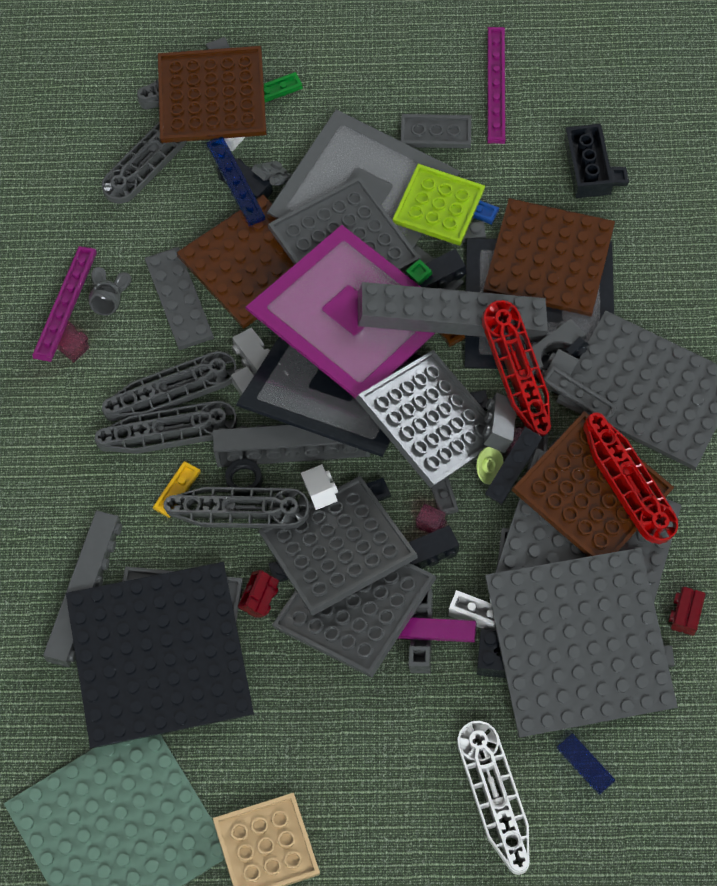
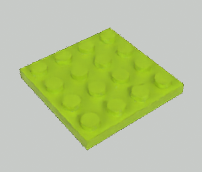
[392,164,485,246]

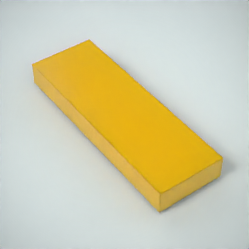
[153,461,201,518]

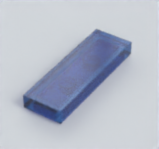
[557,733,616,795]

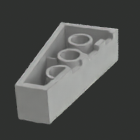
[231,327,288,376]

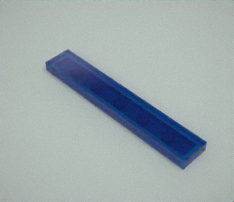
[207,137,266,226]

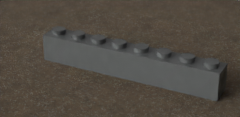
[43,511,122,668]

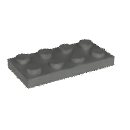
[401,114,472,148]

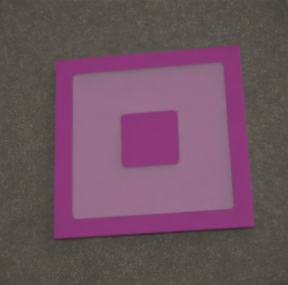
[245,225,435,398]

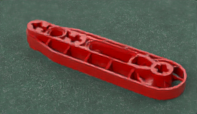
[481,300,551,437]
[583,412,678,544]

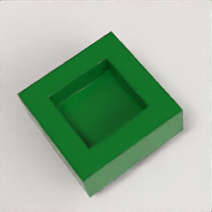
[406,259,432,285]

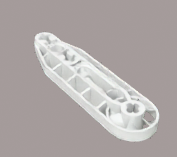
[457,721,530,875]

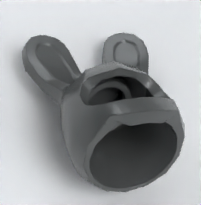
[88,267,131,315]

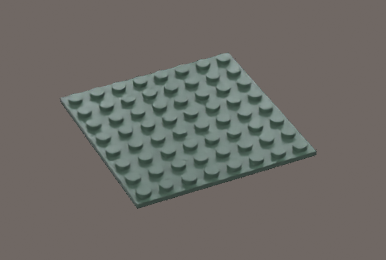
[4,734,225,886]

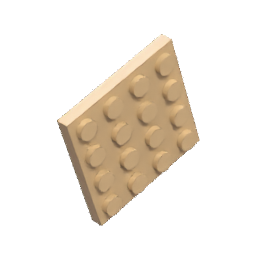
[213,793,320,886]

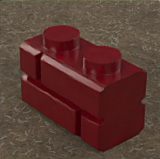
[238,570,279,618]
[669,587,706,636]

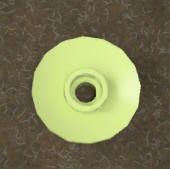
[476,447,504,485]

